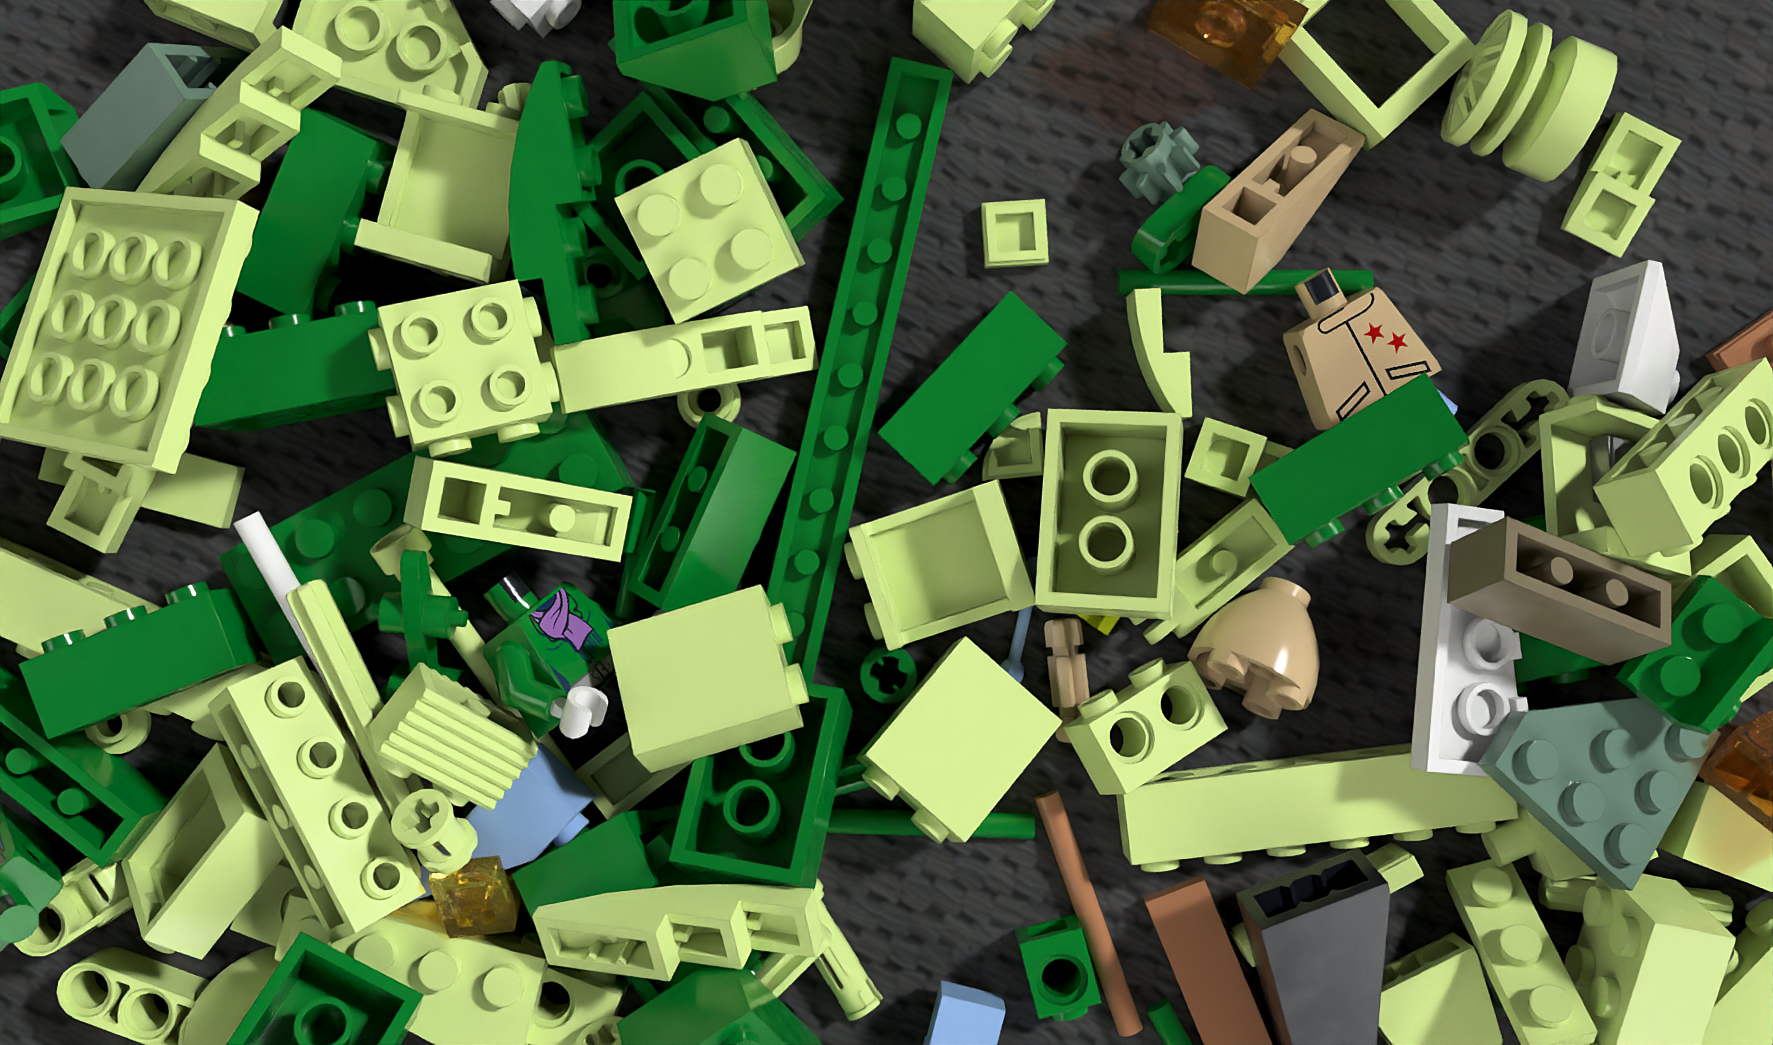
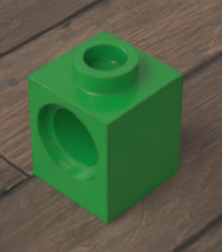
[1014,913,1102,1021]

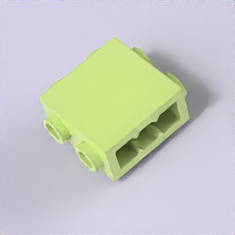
[367,279,560,459]

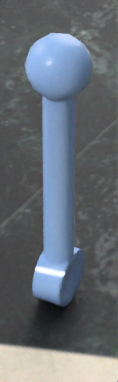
[1000,556,1038,683]

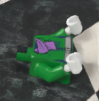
[483,571,668,739]

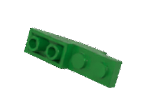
[508,60,602,345]

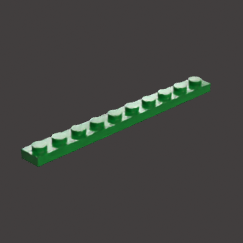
[766,56,954,683]

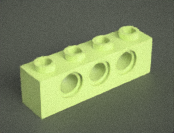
[1593,357,1773,558]

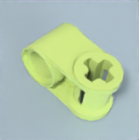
[13,857,133,956]

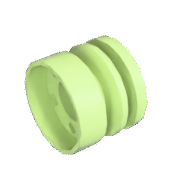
[1440,9,1617,183]

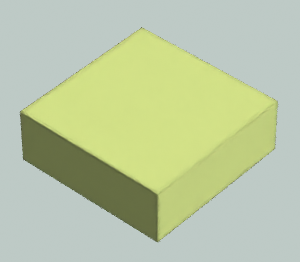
[981,199,1049,269]

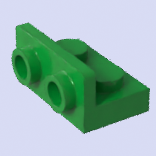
[1615,575,1773,735]

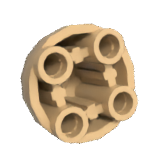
[1187,577,1319,719]

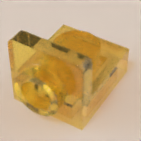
[428,855,522,939]

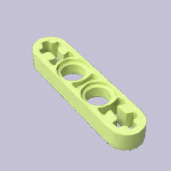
[1365,379,1570,565]

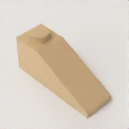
[1191,108,1366,295]

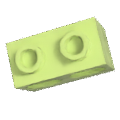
[1063,658,1228,795]

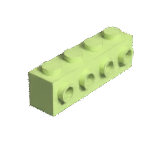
[207,655,426,943]

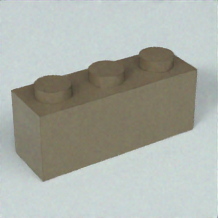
[1447,516,1671,666]

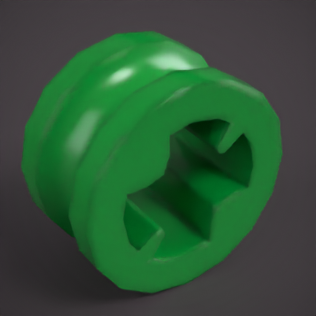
[860,645,917,704]

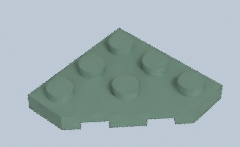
[1477,696,1721,891]

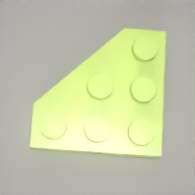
[292,0,489,111]

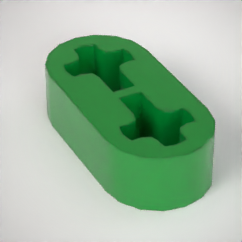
[1131,165,1234,275]

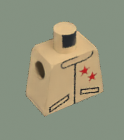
[1283,267,1442,430]

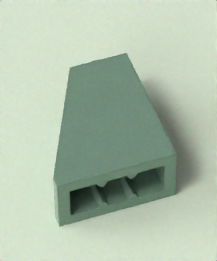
[60,43,248,192]

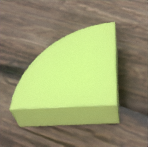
[982,412,1044,481]

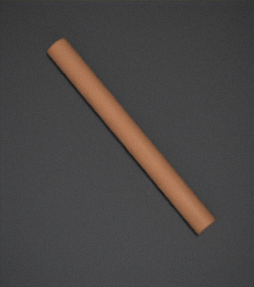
[1034,790,1143,1037]

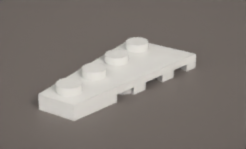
[1410,503,1528,777]

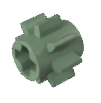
[1119,121,1200,205]

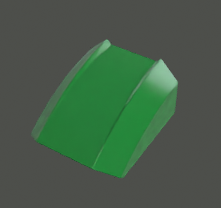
[0,82,91,240]

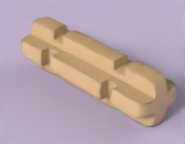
[1044,618,1090,743]

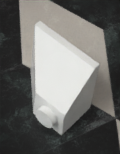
[1567,260,1680,416]

